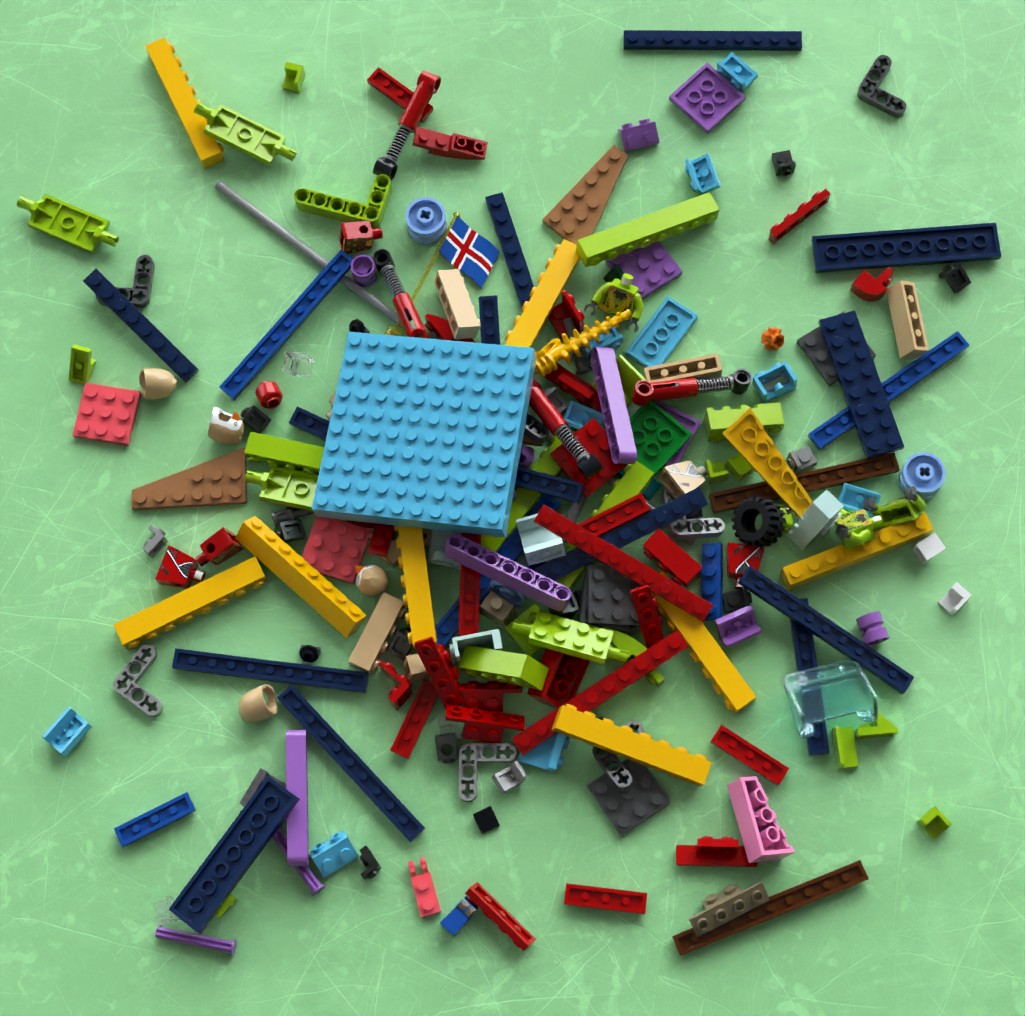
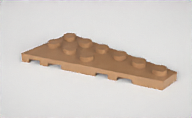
[542,145,628,245]
[132,447,247,510]

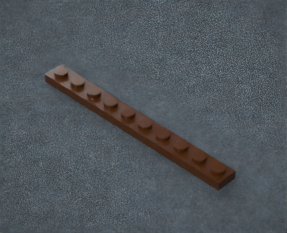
[709,452,900,514]
[672,860,869,956]

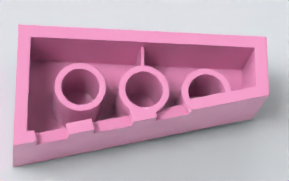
[727,776,795,863]

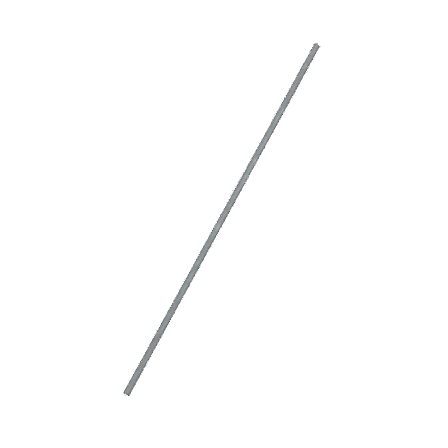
[215,181,697,545]

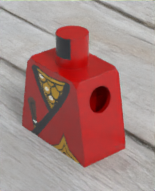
[195,527,244,567]

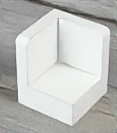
[912,533,946,565]
[938,582,971,616]

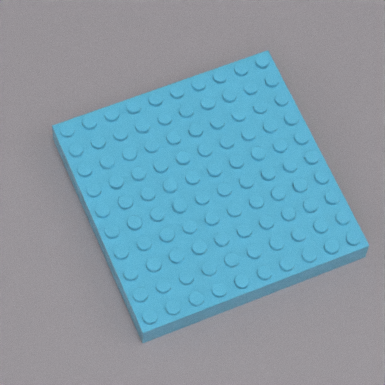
[312,332,537,537]

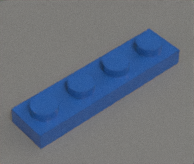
[702,542,723,621]
[114,792,196,848]

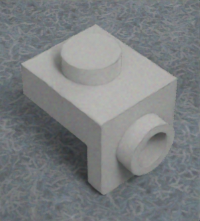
[543,386,569,414]
[491,761,527,794]

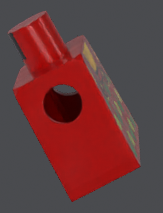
[339,221,383,254]

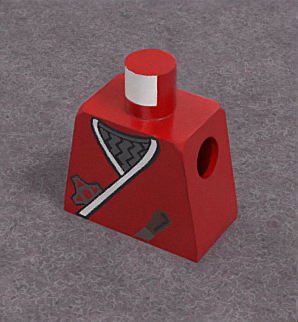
[726,542,765,590]
[155,545,205,588]

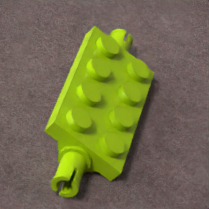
[194,102,297,166]
[17,194,119,254]
[245,466,319,511]
[511,610,629,664]

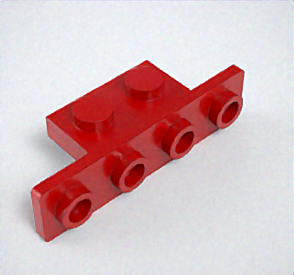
[545,363,602,412]
[630,585,664,649]
[414,637,464,709]
[456,681,523,712]
[445,705,525,743]
[676,836,758,867]

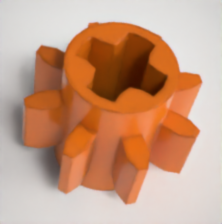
[761,327,785,351]

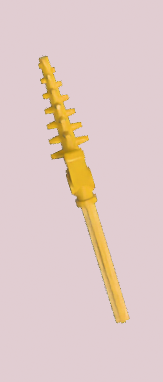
[534,309,632,378]

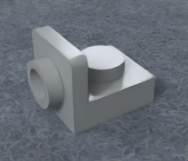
[787,446,817,473]
[143,525,168,559]

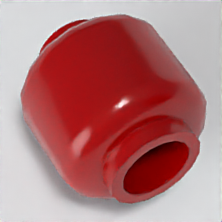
[255,381,283,409]

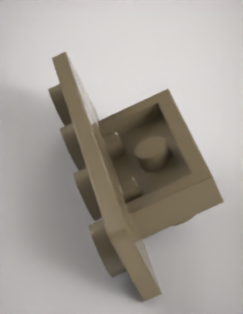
[689,882,769,937]

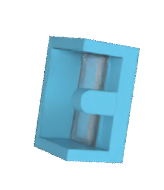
[752,362,797,404]

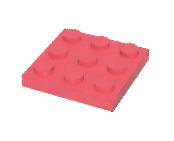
[73,383,141,446]
[302,516,372,585]

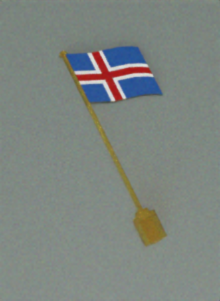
[383,212,500,336]

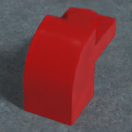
[850,267,894,302]

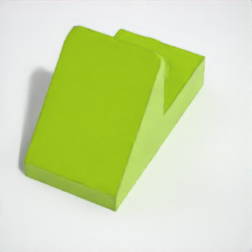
[69,344,96,385]
[855,711,898,739]

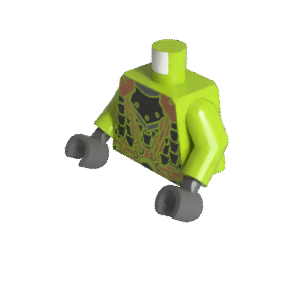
[584,273,644,332]
[863,486,926,527]
[835,509,883,550]

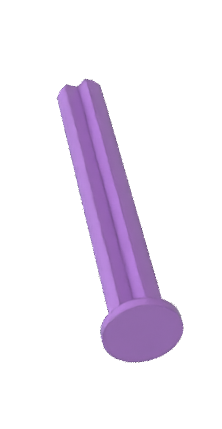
[273,828,325,896]
[155,927,237,956]

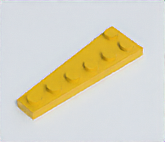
[722,408,813,518]

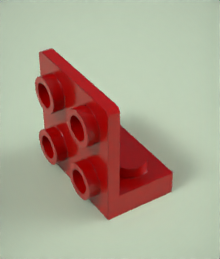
[548,290,585,343]
[378,660,413,711]

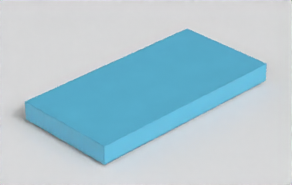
[625,296,698,368]

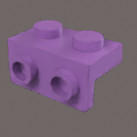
[618,119,660,152]
[715,605,762,648]

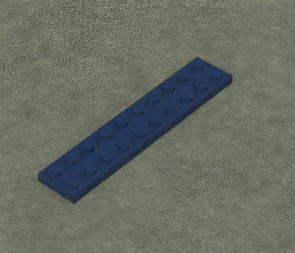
[811,223,1001,273]

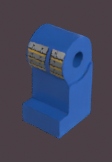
[440,896,478,937]

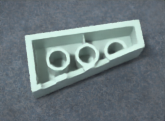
[786,489,844,551]

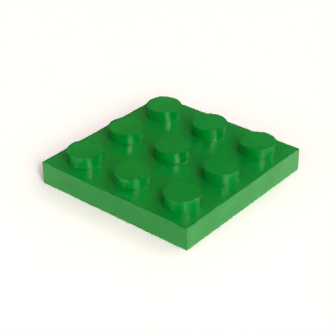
[630,401,692,477]

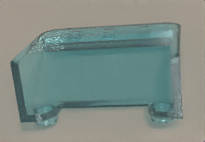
[783,659,878,739]

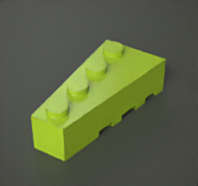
[704,402,785,443]
[459,645,549,691]

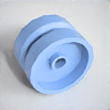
[405,197,447,245]
[899,452,946,500]

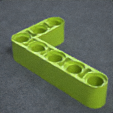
[294,174,392,229]

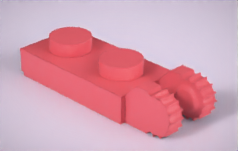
[408,857,441,918]

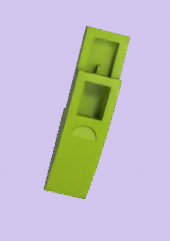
[603,627,665,687]

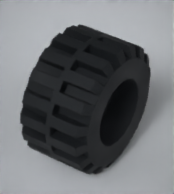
[732,497,786,547]

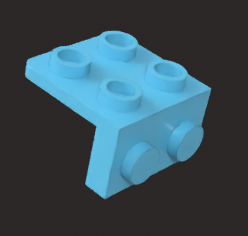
[519,724,570,773]

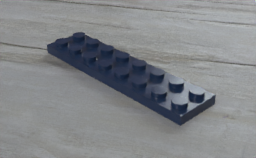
[818,310,904,459]
[169,776,300,934]

